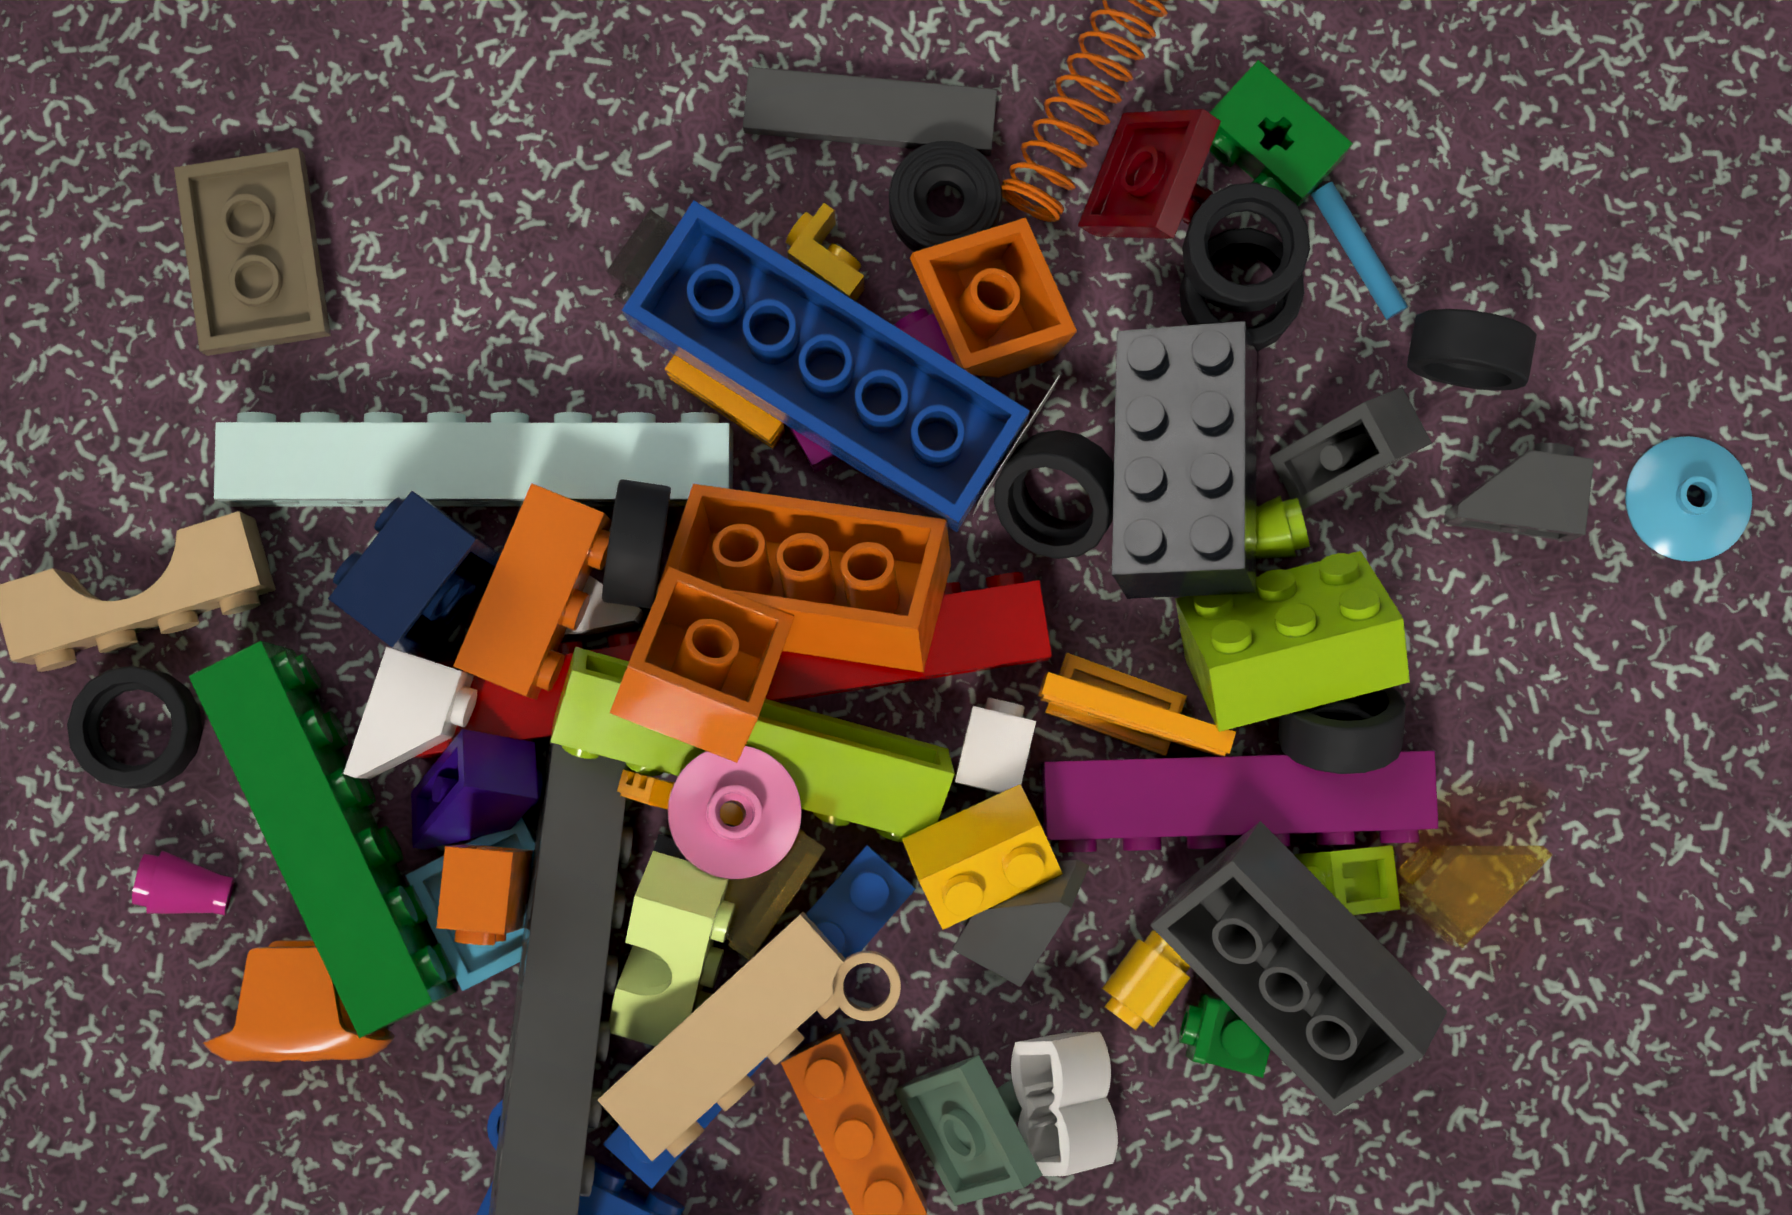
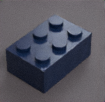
[328,491,501,661]

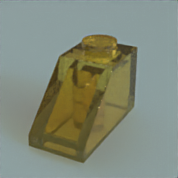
[1398,845,1552,948]

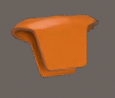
[202,940,395,1062]

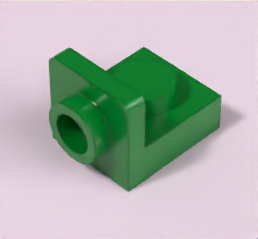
[1179,993,1270,1078]

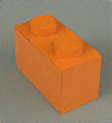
[436,844,533,945]

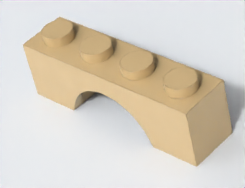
[0,511,276,672]

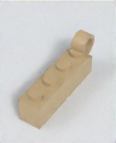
[598,912,901,1161]

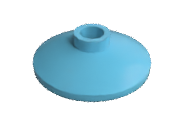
[1625,436,1752,562]

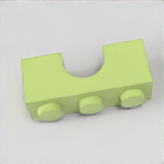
[609,851,735,1046]

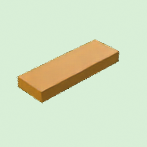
[1038,672,1236,756]

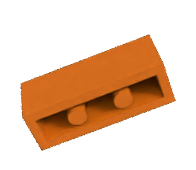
[453,483,612,700]
[781,1027,927,1215]

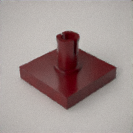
[1078,109,1221,239]

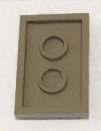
[174,148,331,356]

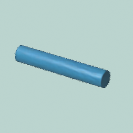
[1311,182,1408,320]

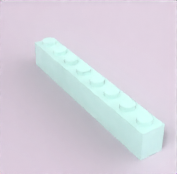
[214,412,733,507]

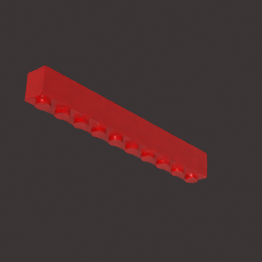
[413,572,1052,759]

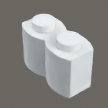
[1011,1032,1118,1176]

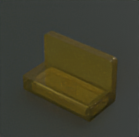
[724,829,828,960]

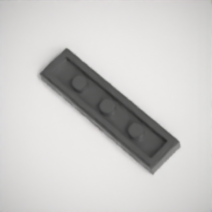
[743,67,997,156]

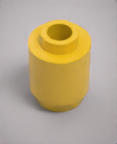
[1102,930,1190,1030]

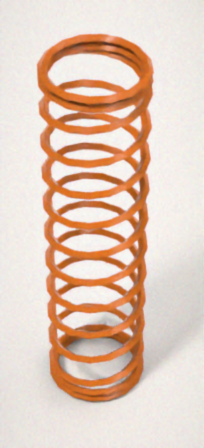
[1001,0,1168,222]

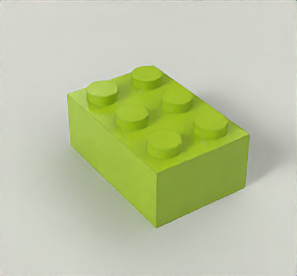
[1175,551,1410,732]

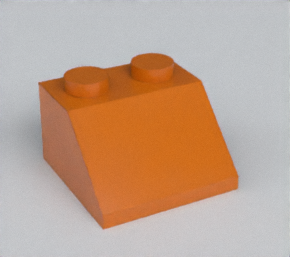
[910,217,1077,378]

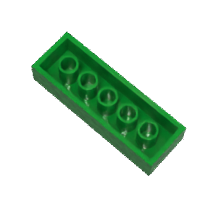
[189,641,457,1038]

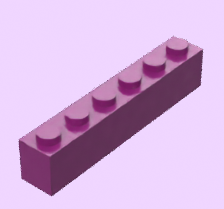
[1041,751,1439,853]

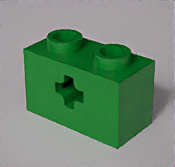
[1209,60,1353,207]

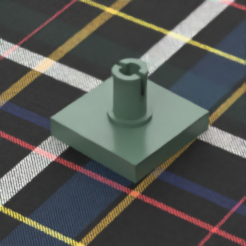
[894,1055,1043,1206]

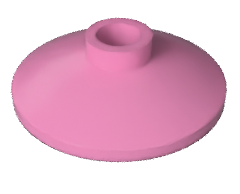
[668,746,802,879]

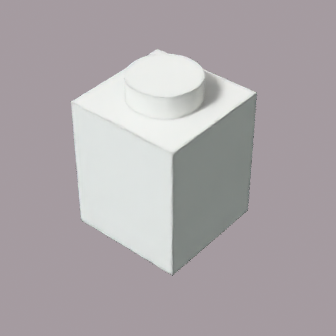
[954,698,1036,794]

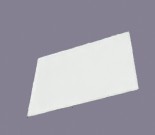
[973,375,1060,515]

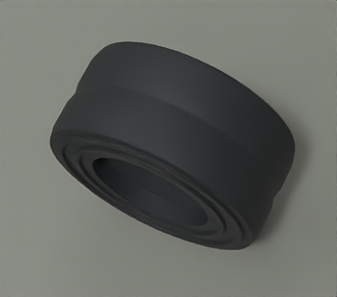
[889,141,1002,252]

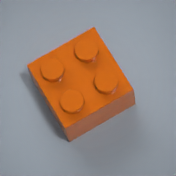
[610,566,794,763]

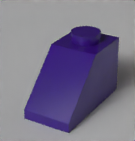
[411,729,543,850]

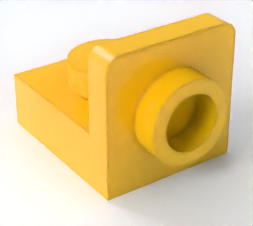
[785,203,864,301]

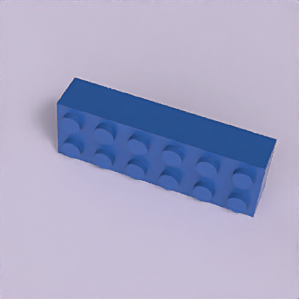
[622,200,1030,532]

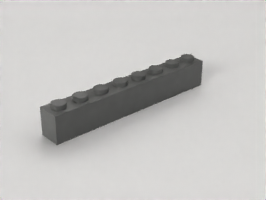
[489,739,638,1215]

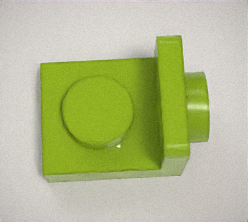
[1294,845,1400,915]

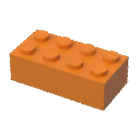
[658,484,951,672]

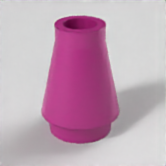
[132,850,235,916]

